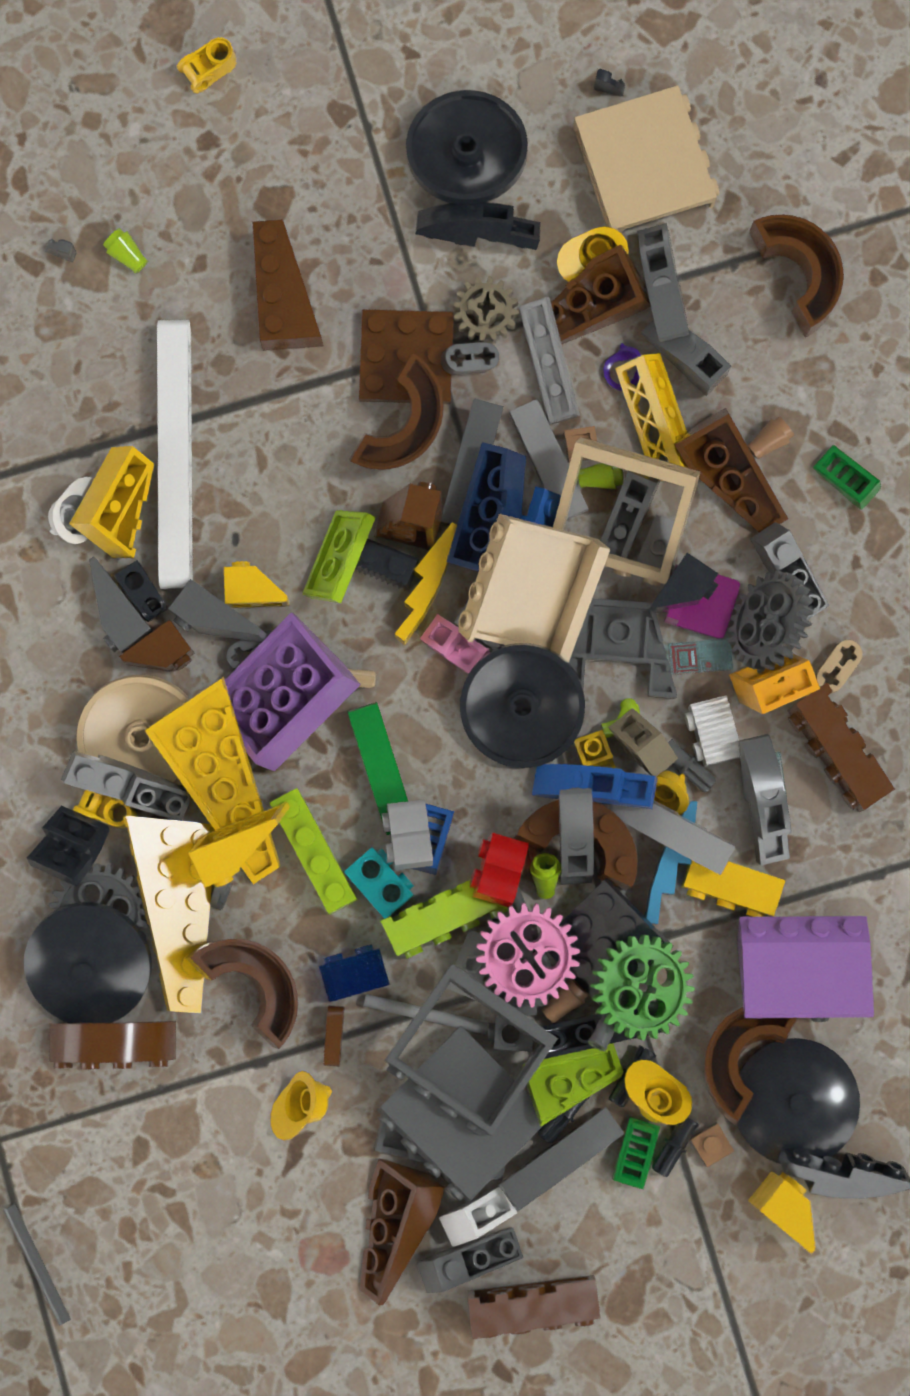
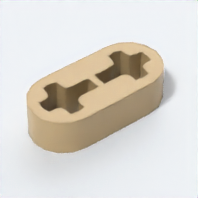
[815,640,862,694]

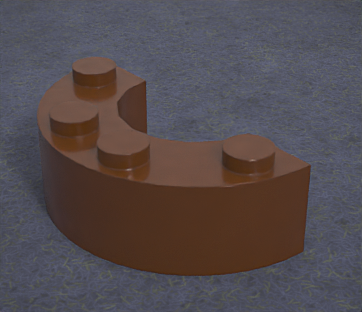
[749,214,844,338]
[349,352,444,470]
[513,800,638,891]
[185,939,298,1049]
[704,1007,799,1125]
[49,1021,176,1069]

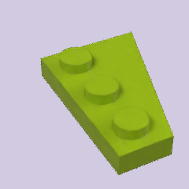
[522,1043,623,1127]

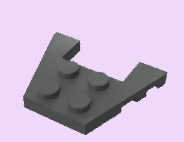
[569,598,677,699]

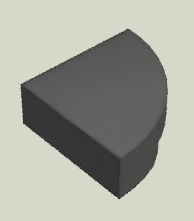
[45,239,77,262]
[210,881,233,911]

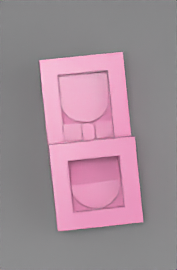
[420,614,490,674]

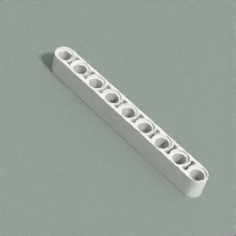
[157,320,193,589]

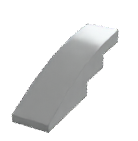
[610,801,735,875]

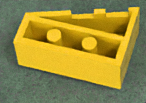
[69,446,154,558]

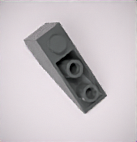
[641,320,731,396]
[750,522,830,620]
[416,1227,523,1293]

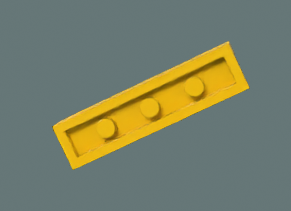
[615,353,687,482]

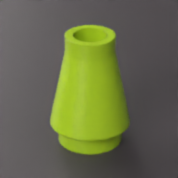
[103,228,148,274]
[578,463,624,489]
[530,853,561,899]

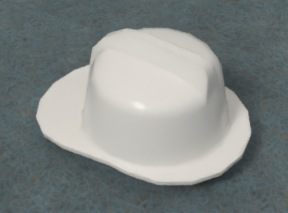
[48,477,94,544]

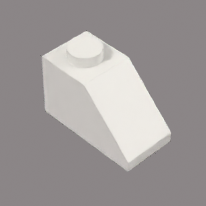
[439,1186,517,1247]

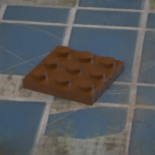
[359,309,454,404]

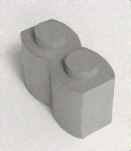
[382,800,433,870]

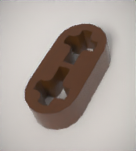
[324,1005,345,1067]

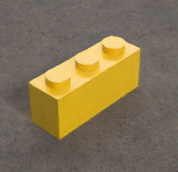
[681,860,786,917]

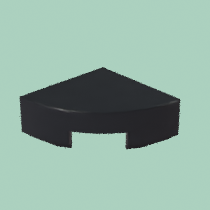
[594,68,625,97]

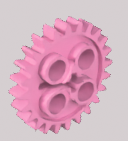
[476,903,580,1008]

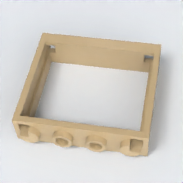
[553,437,701,586]

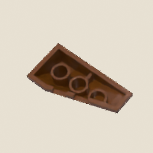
[551,244,651,344]
[674,408,788,532]
[360,1159,445,1305]

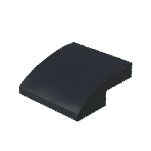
[27,805,110,887]

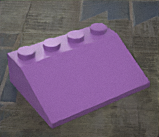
[225,612,361,771]
[737,916,874,1018]

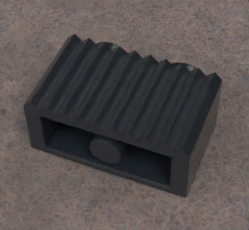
[355,538,418,591]

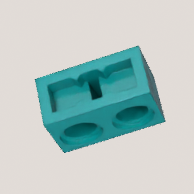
[344,847,414,919]

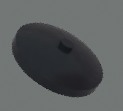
[406,90,528,205]
[460,643,585,768]
[24,902,152,1024]
[737,1038,860,1164]

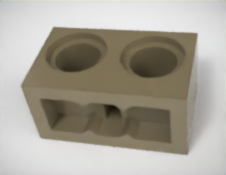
[608,708,678,776]

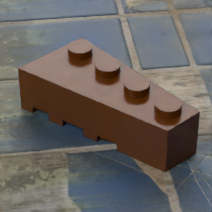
[252,219,324,351]
[374,482,442,550]

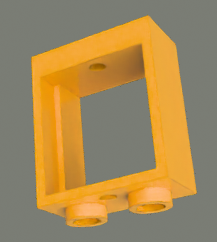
[729,654,820,714]

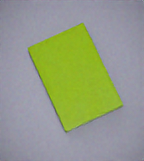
[302,510,376,604]

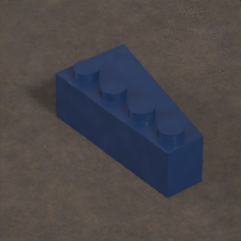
[446,442,526,572]

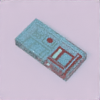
[668,638,733,675]

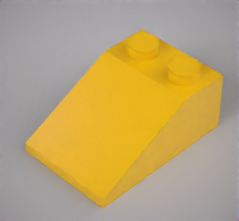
[189,802,290,888]

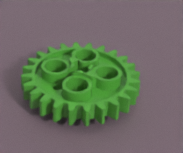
[591,935,695,1040]

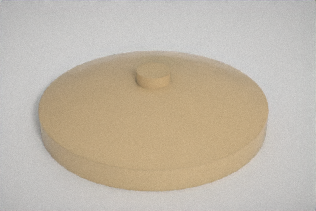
[77,675,190,785]

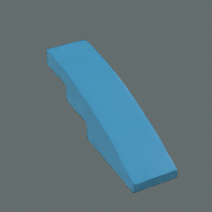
[644,801,698,925]

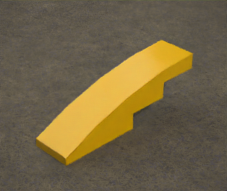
[395,522,457,645]

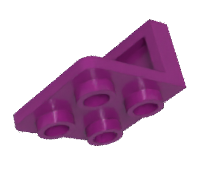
[662,564,740,639]

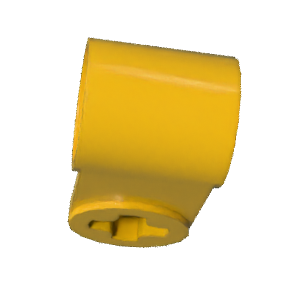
[177,37,237,93]
[73,790,137,829]

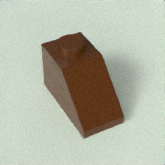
[119,619,195,671]

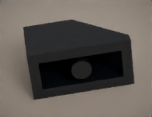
[650,553,719,613]

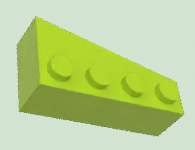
[381,879,509,959]

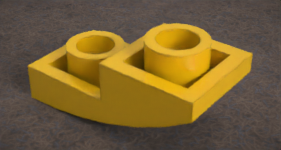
[574,730,616,768]

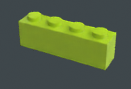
[270,788,358,915]

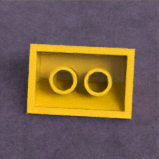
[748,1171,816,1254]

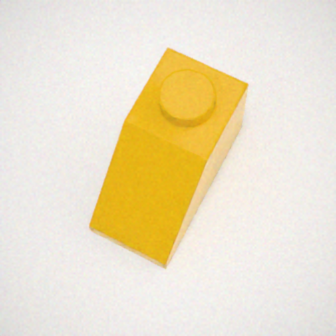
[224,561,289,608]

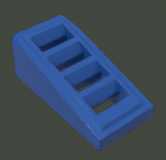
[411,803,454,875]

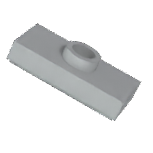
[637,513,674,568]
[447,929,487,1000]

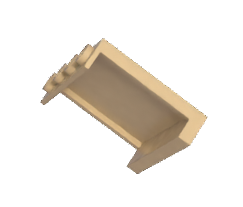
[573,85,719,233]
[458,514,610,663]

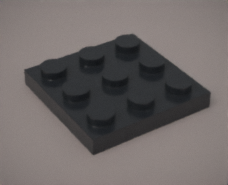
[547,878,673,1006]

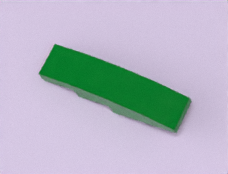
[347,702,408,835]

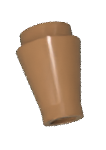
[747,416,794,460]
[542,978,588,1023]

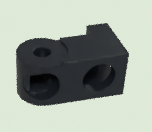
[114,560,168,622]

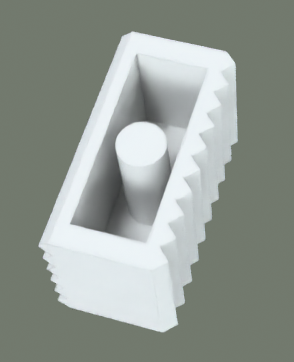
[685,695,740,767]

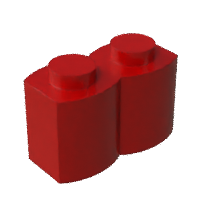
[469,832,529,908]

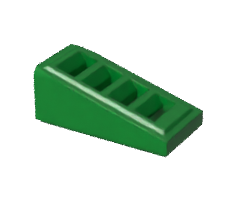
[813,445,881,510]
[612,1117,660,1190]

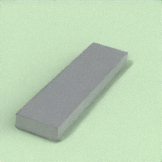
[518,297,580,425]
[509,399,589,520]

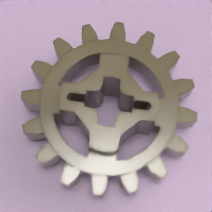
[453,276,519,344]

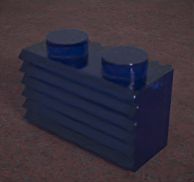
[319,944,391,1003]

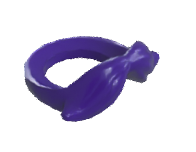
[603,343,641,391]

